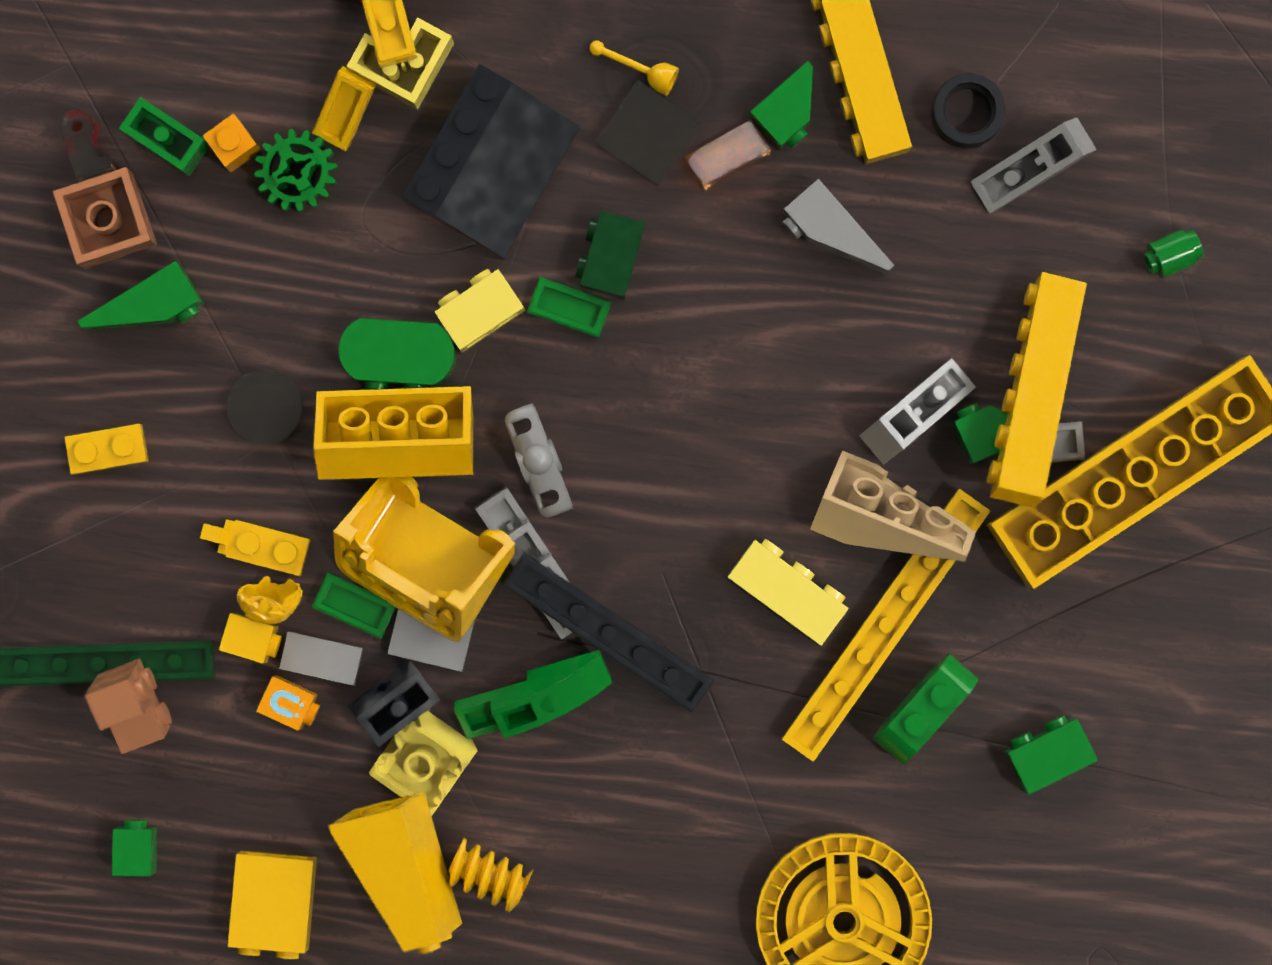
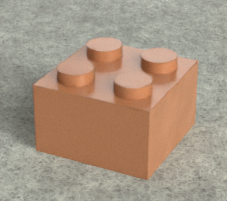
[53,167,157,269]

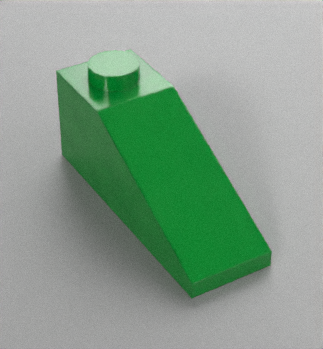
[77,261,205,331]

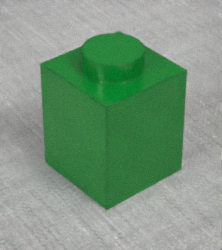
[112,819,157,876]

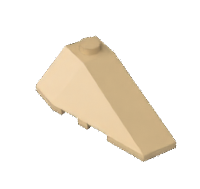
[810,450,976,562]

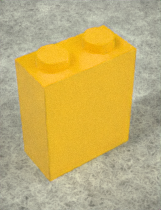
[228,851,317,959]

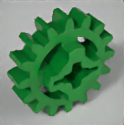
[254,129,338,213]

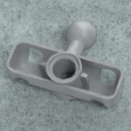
[505,403,574,518]

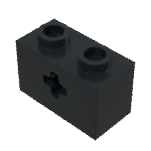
[348,660,440,747]

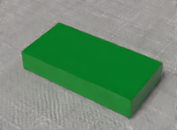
[527,276,612,339]
[312,572,396,639]

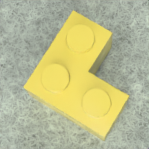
[347,18,454,110]

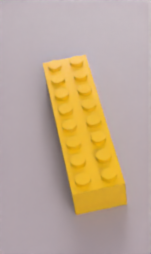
[986,355,1272,589]

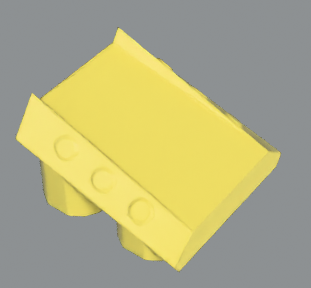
[369,709,478,816]

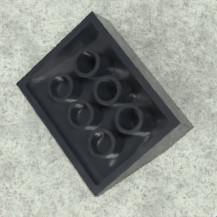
[402,64,580,259]

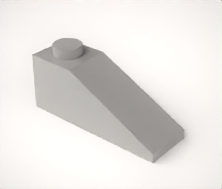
[970,117,1097,214]
[782,179,894,274]
[859,358,976,465]

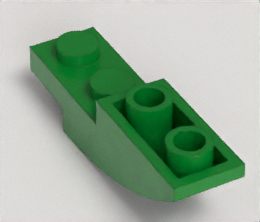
[454,650,612,739]

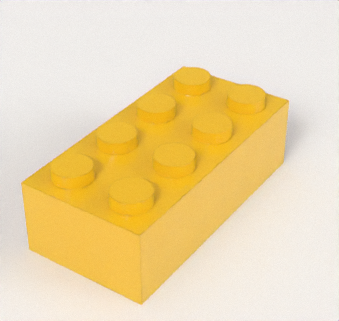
[314,386,473,480]

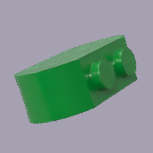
[339,318,456,390]
[873,653,979,765]

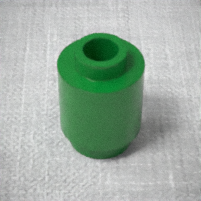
[1143,229,1204,279]

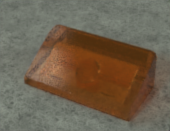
[685,120,771,190]

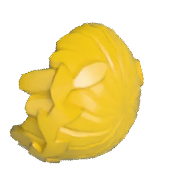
[237,576,303,625]

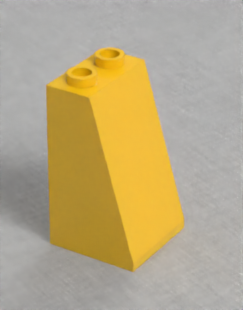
[329,791,462,954]

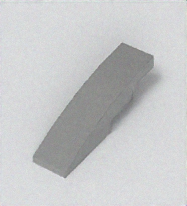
[475,486,572,640]

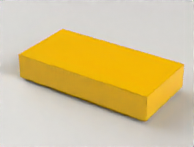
[312,66,377,151]

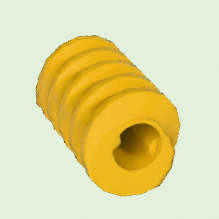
[448,838,533,913]

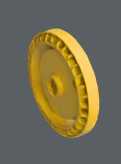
[756,833,932,965]

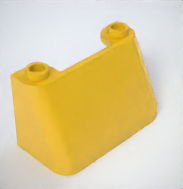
[333,477,515,642]

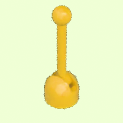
[589,41,679,96]

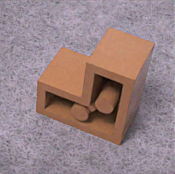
[85,658,172,754]

